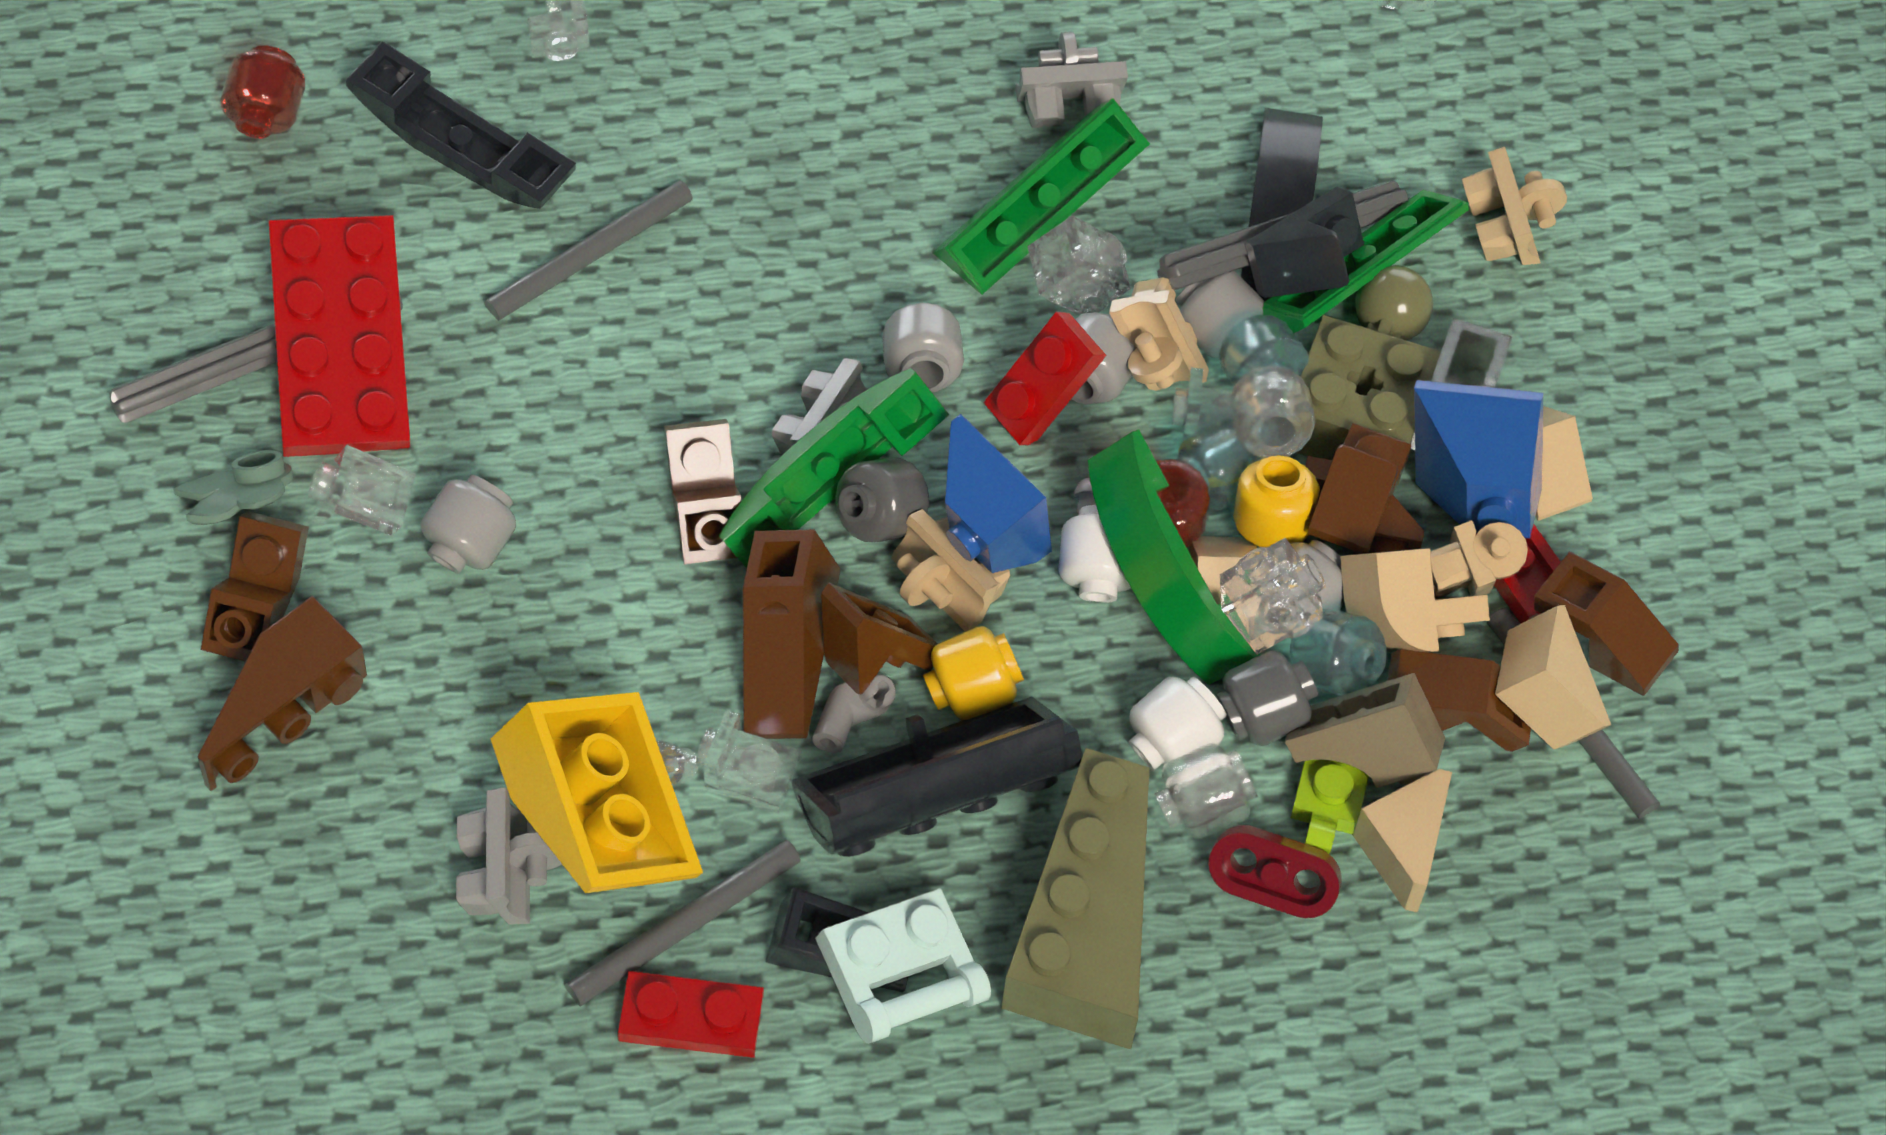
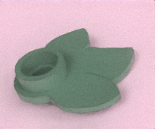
[173,450,294,525]

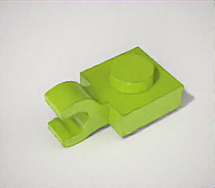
[1290,759,1369,854]

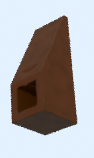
[743,529,841,739]
[198,596,367,791]

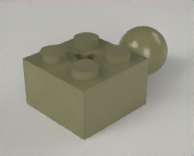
[1280,265,1442,485]

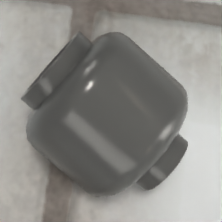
[835,457,929,542]
[1216,651,1318,746]

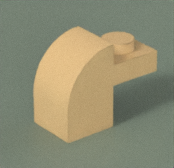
[1340,548,1490,653]

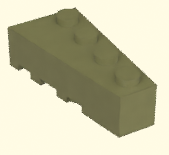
[1001,748,1149,1050]

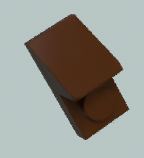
[1307,423,1412,554]
[821,582,938,695]

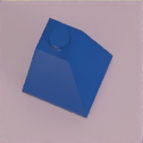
[1414,380,1543,538]
[945,414,1052,573]

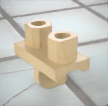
[1462,147,1567,265]
[1109,277,1209,391]
[891,509,1010,632]
[1430,521,1528,599]

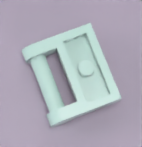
[815,888,991,1044]

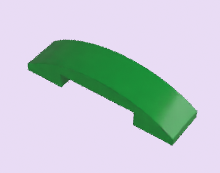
[719,368,949,568]
[1087,429,1261,685]

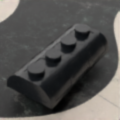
[791,697,1082,857]

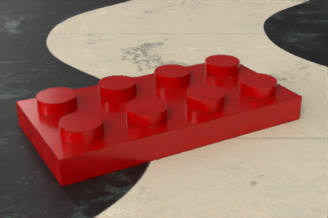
[269,215,410,457]

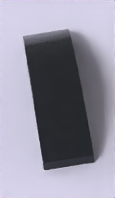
[346,41,576,209]
[1240,108,1323,301]

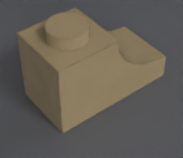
[1285,673,1445,788]

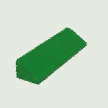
[933,98,1150,295]
[1262,189,1469,343]

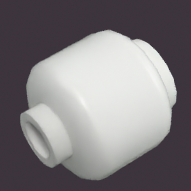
[1059,505,1131,603]
[1128,677,1227,773]

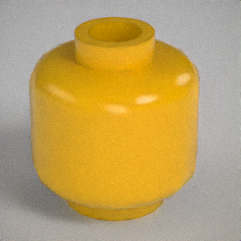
[1233,455,1320,550]
[923,626,1024,720]

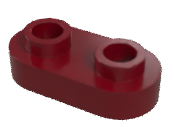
[1209,825,1342,918]

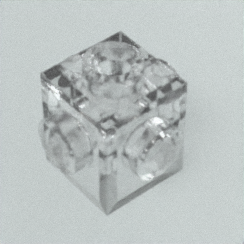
[1027,215,1131,316]
[1220,538,1326,654]

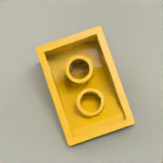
[490,692,703,893]

